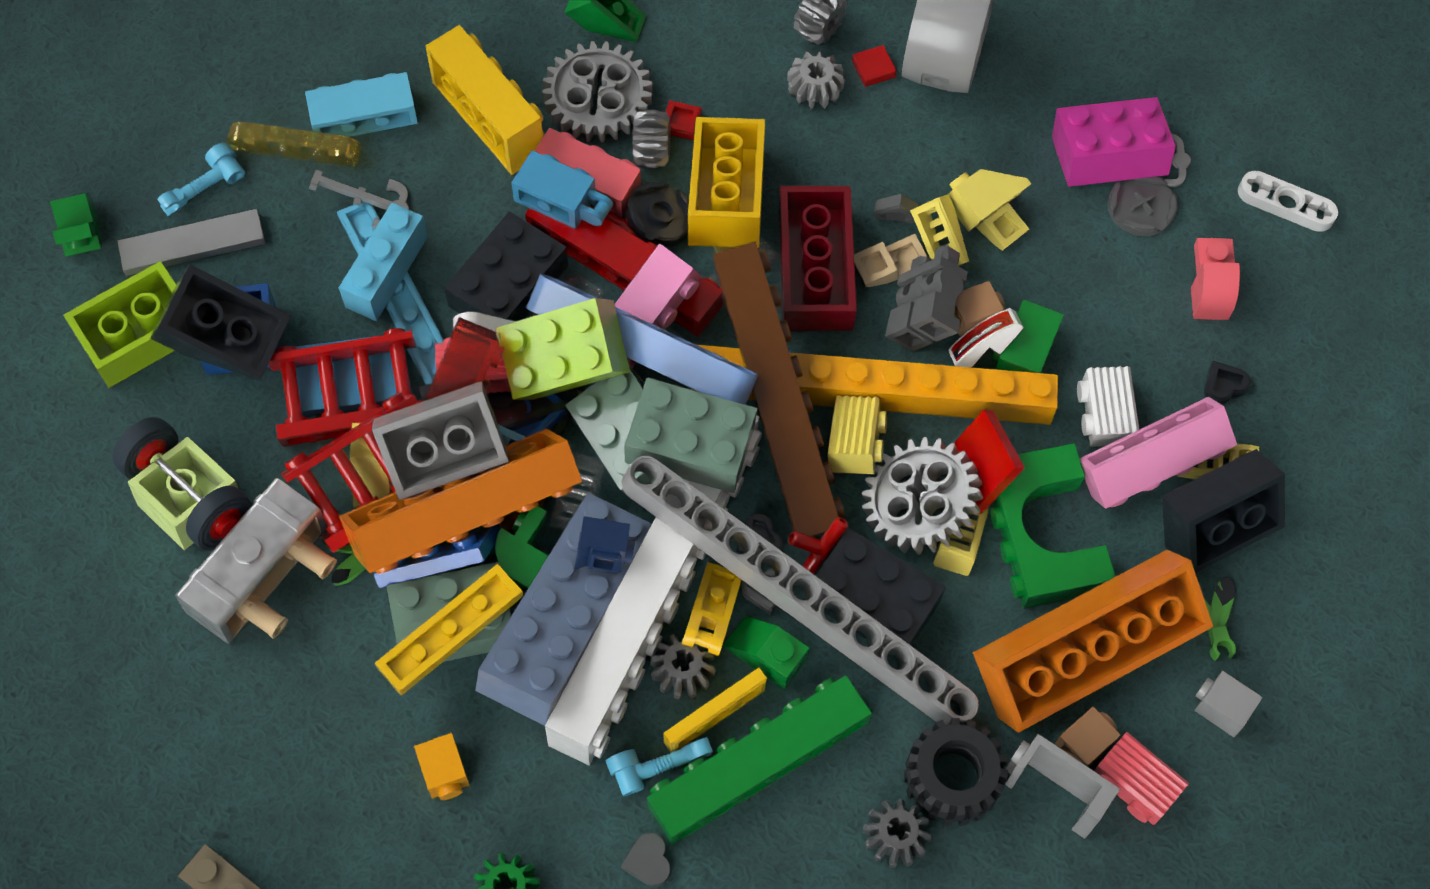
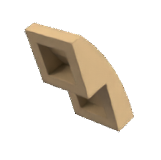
[854,234,927,287]

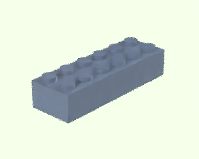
[475,493,652,726]

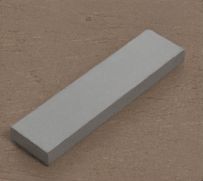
[118,209,265,276]

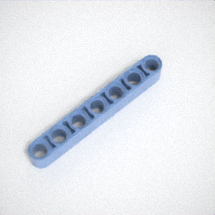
[526,274,759,405]

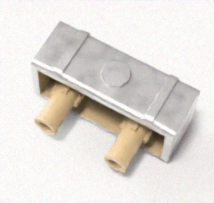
[175,478,337,644]

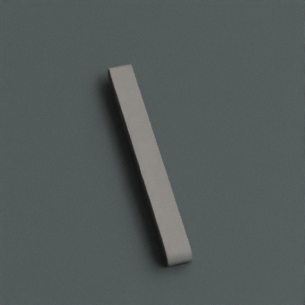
[622,456,978,725]

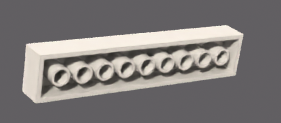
[545,415,762,766]

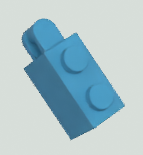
[511,150,613,229]

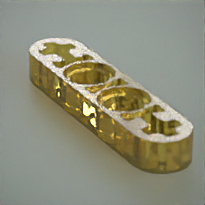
[226,122,362,167]

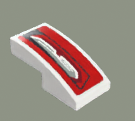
[948,308,1024,368]

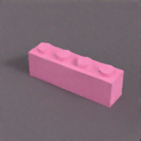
[615,244,702,370]
[1080,397,1237,509]

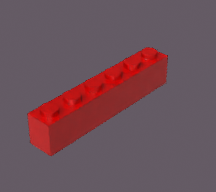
[525,206,723,337]

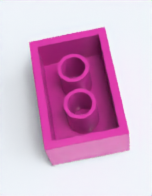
[1052,97,1176,187]

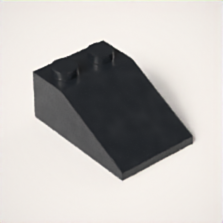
[150,264,291,381]

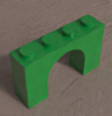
[990,443,1115,609]

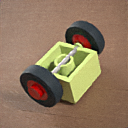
[112,417,252,551]

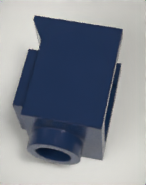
[574,516,635,573]

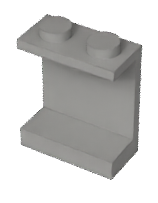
[1005,734,1120,839]

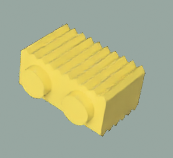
[828,395,887,474]

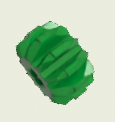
[474,853,541,889]

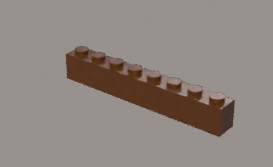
[713,241,846,537]

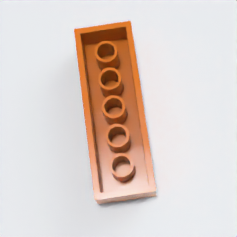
[339,429,582,574]
[973,550,1213,733]

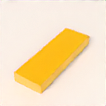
[664,668,767,752]

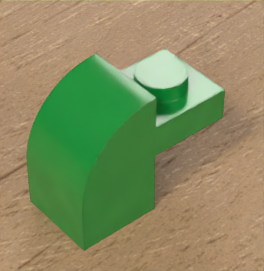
[50,192,102,257]
[495,506,548,593]

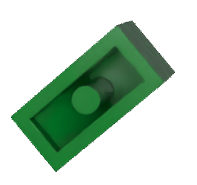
[564,0,646,42]
[723,616,809,691]

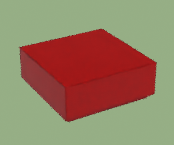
[852,45,896,87]
[666,100,702,141]

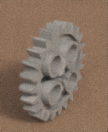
[542,41,652,143]
[862,437,983,555]

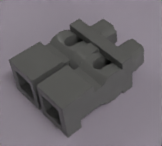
[885,245,968,351]

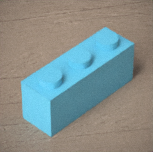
[305,72,418,143]
[338,203,428,321]

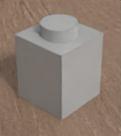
[1194,671,1263,737]

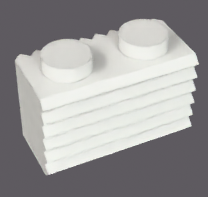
[1077,366,1139,447]

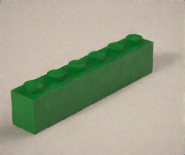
[647,675,872,845]

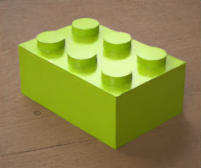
[63,261,176,388]
[496,298,630,400]

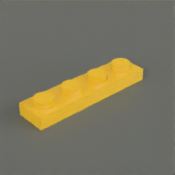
[375,564,523,696]

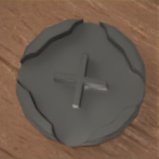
[1108,176,1178,237]

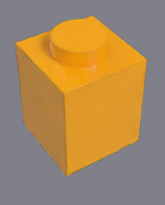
[414,733,470,800]

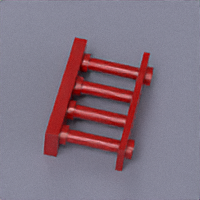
[268,328,423,447]
[280,392,418,553]

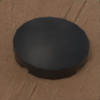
[625,182,689,247]

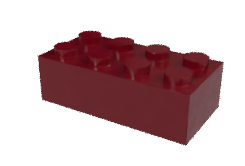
[778,186,856,331]

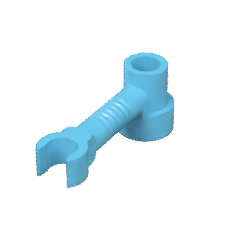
[157,142,245,216]
[605,737,713,797]

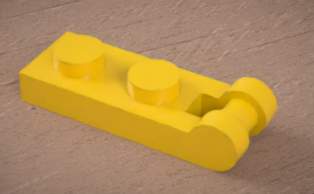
[682,562,742,656]

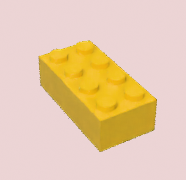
[425,25,545,175]
[688,117,765,248]

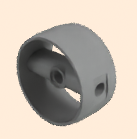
[902,0,994,93]

